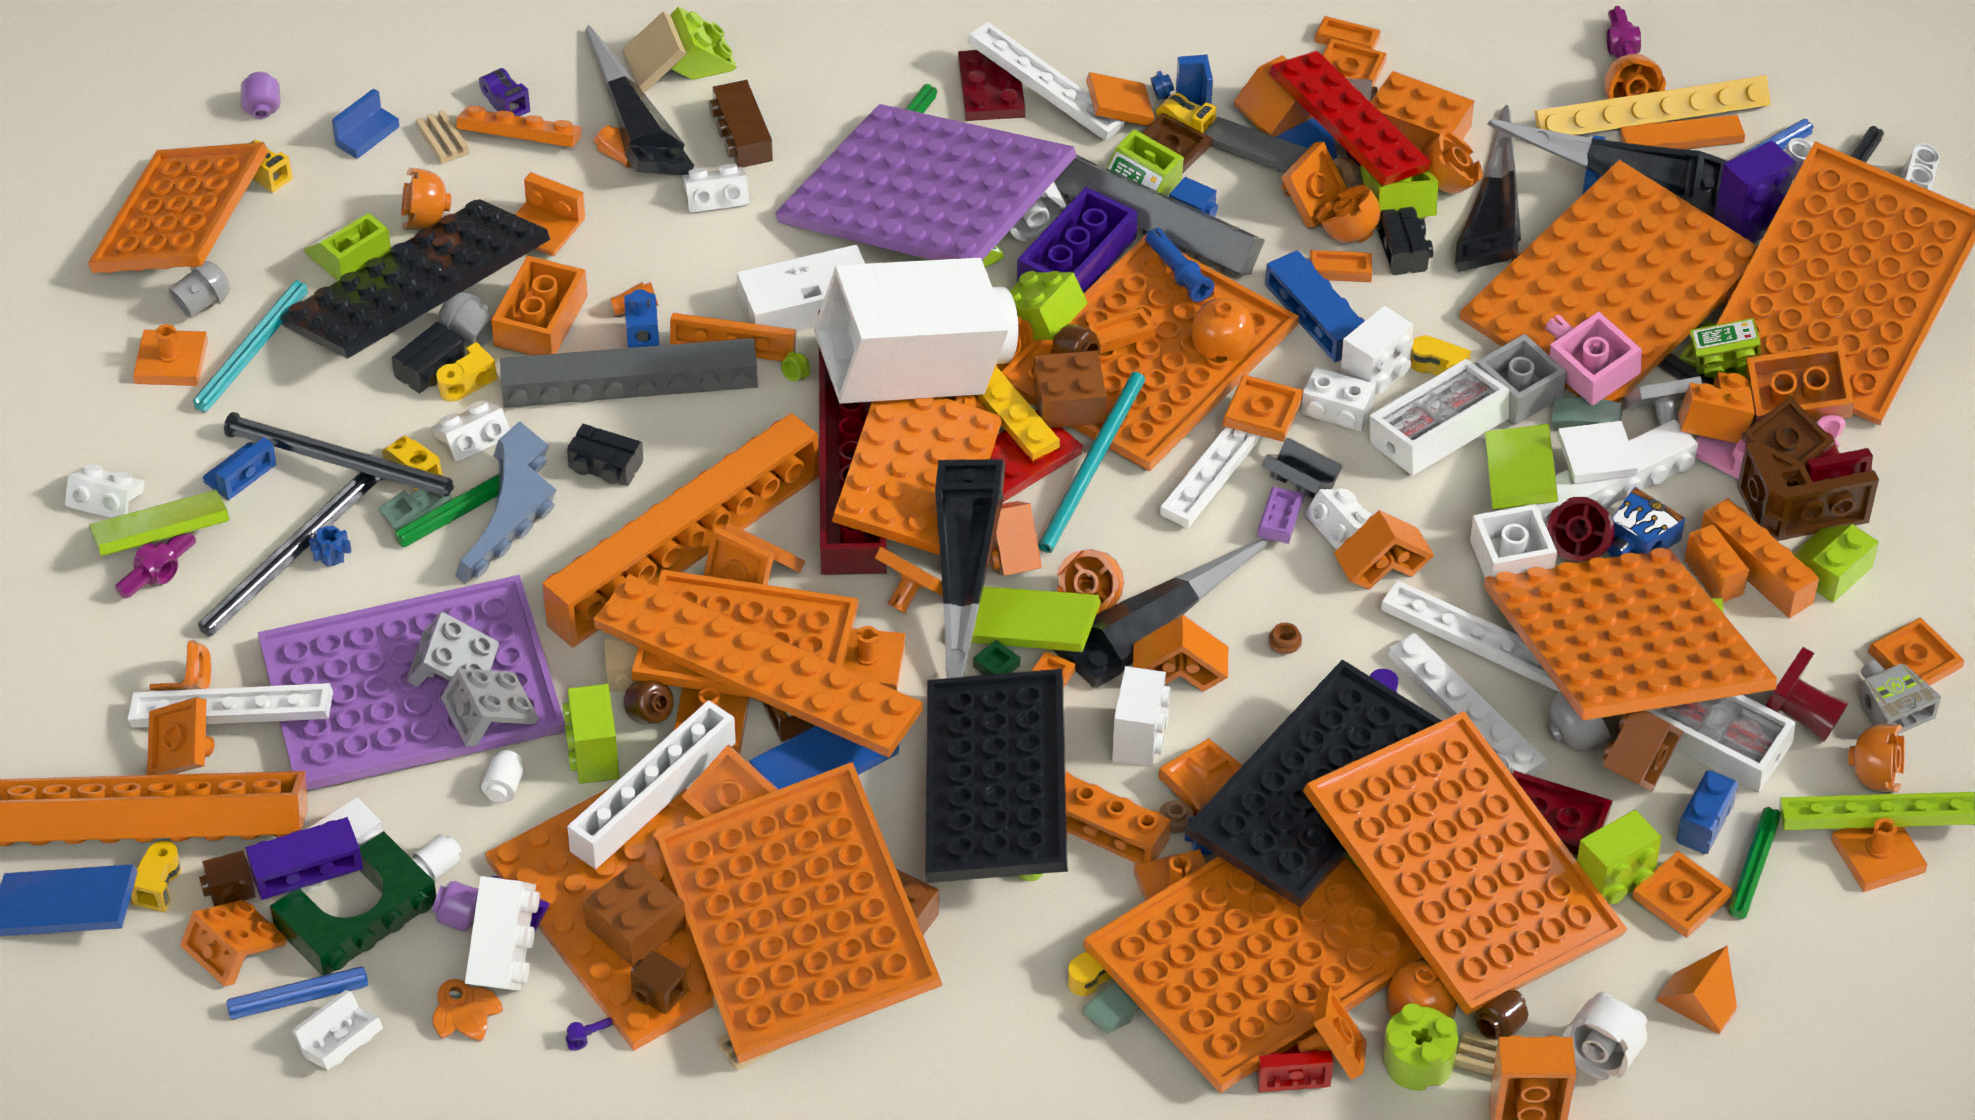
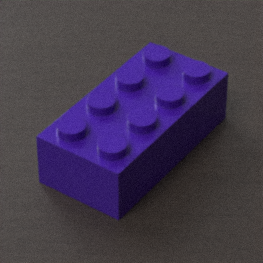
[1017,187,1138,294]

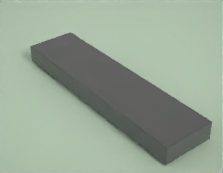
[1204,117,1308,173]

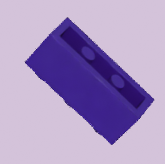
[245,817,363,900]

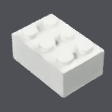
[465,876,540,990]

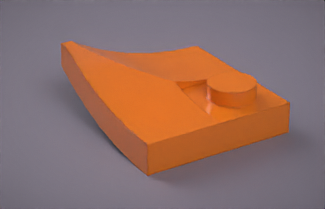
[1158,738,1242,817]

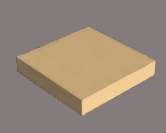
[622,11,686,92]

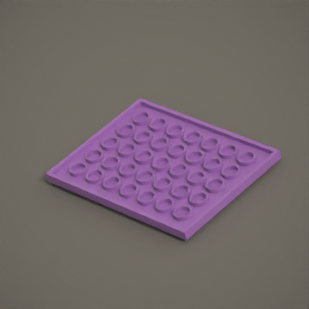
[775,104,1076,260]
[258,575,565,791]

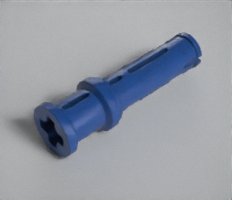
[1145,228,1215,302]

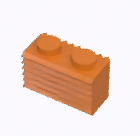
[1684,524,1750,602]

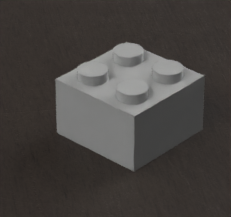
[1476,334,1567,425]

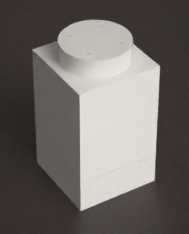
[814,258,1018,403]

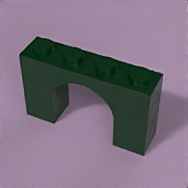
[270,831,437,976]

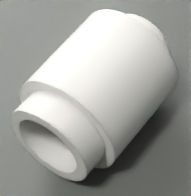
[481,750,524,803]
[413,834,462,881]

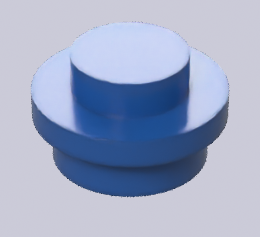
[1150,70,1175,100]

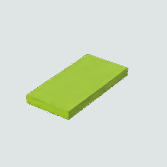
[1485,424,1558,509]
[89,489,230,556]
[971,586,1101,652]

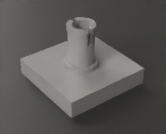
[1622,376,1702,426]

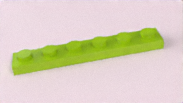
[1779,792,1975,830]

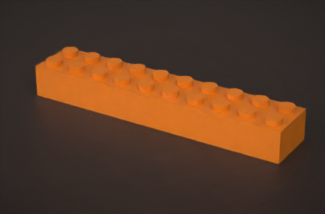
[542,413,819,648]
[0,771,308,846]

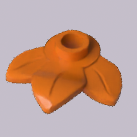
[432,979,503,1041]

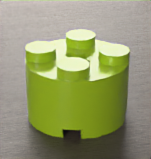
[1382,1003,1458,1091]

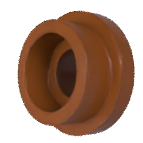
[1268,622,1302,654]

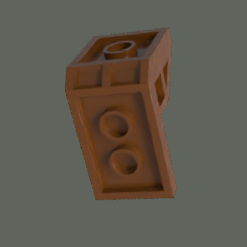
[1737,441,1879,541]

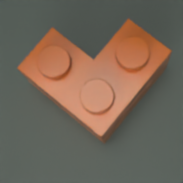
[1678,372,1755,443]
[990,501,1042,576]
[1334,510,1435,590]
[1133,615,1229,692]

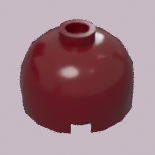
[1547,497,1615,562]

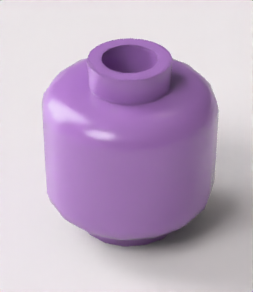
[240,72,280,119]
[432,881,479,931]

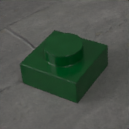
[973,640,1020,675]

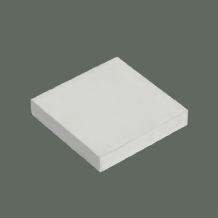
[1558,421,1638,483]

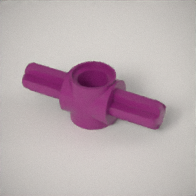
[1607,6,1641,59]
[115,532,196,599]

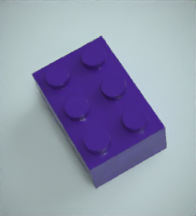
[1714,140,1796,244]

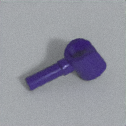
[566,1017,613,1051]

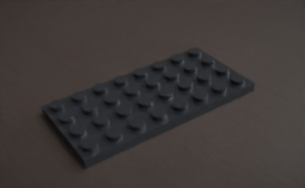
[281,199,550,359]
[1185,659,1442,907]
[925,669,1068,883]

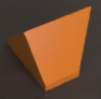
[1657,945,1737,1035]

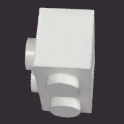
[1301,367,1376,432]

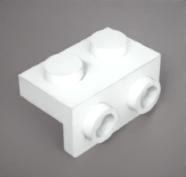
[682,164,750,213]
[431,400,510,462]
[65,464,144,518]
[1305,488,1372,550]
[292,990,383,1070]

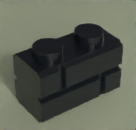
[1377,207,1433,275]
[391,321,465,394]
[567,423,644,486]

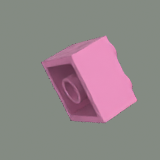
[1546,312,1642,406]

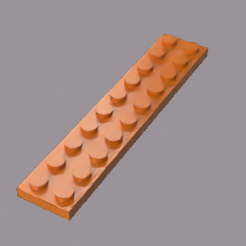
[594,574,923,758]

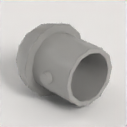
[168,261,230,318]
[439,291,493,347]

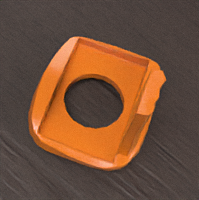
[150,640,212,691]

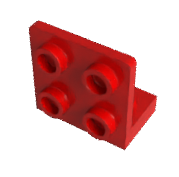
[1256,1031,1334,1092]

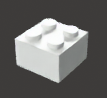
[1340,306,1414,396]
[1470,504,1557,577]
[1112,666,1171,767]

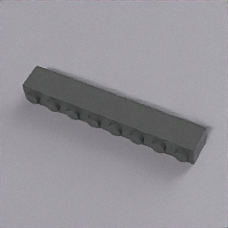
[1054,154,1265,277]
[500,338,758,408]

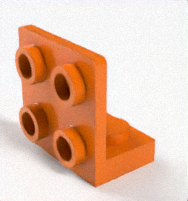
[515,172,585,256]
[180,900,288,987]

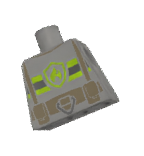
[1859,660,1941,735]

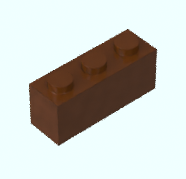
[709,79,773,168]

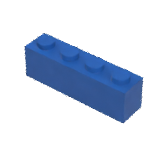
[1265,250,1365,363]

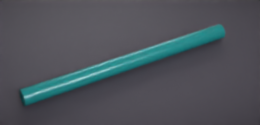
[1038,372,1146,553]

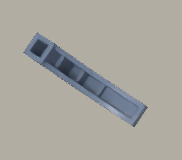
[455,421,557,584]

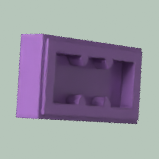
[1257,486,1304,544]

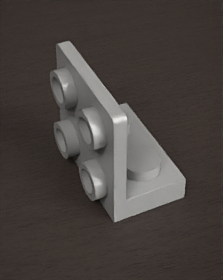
[406,611,499,687]
[441,668,539,746]

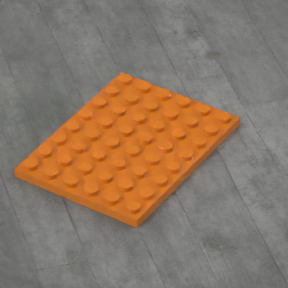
[1716,141,1975,426]
[1460,160,1758,403]
[1001,234,1299,472]
[1484,548,1777,721]
[1303,711,1627,1016]
[656,762,943,1063]
[485,786,714,1051]
[1083,856,1425,1094]

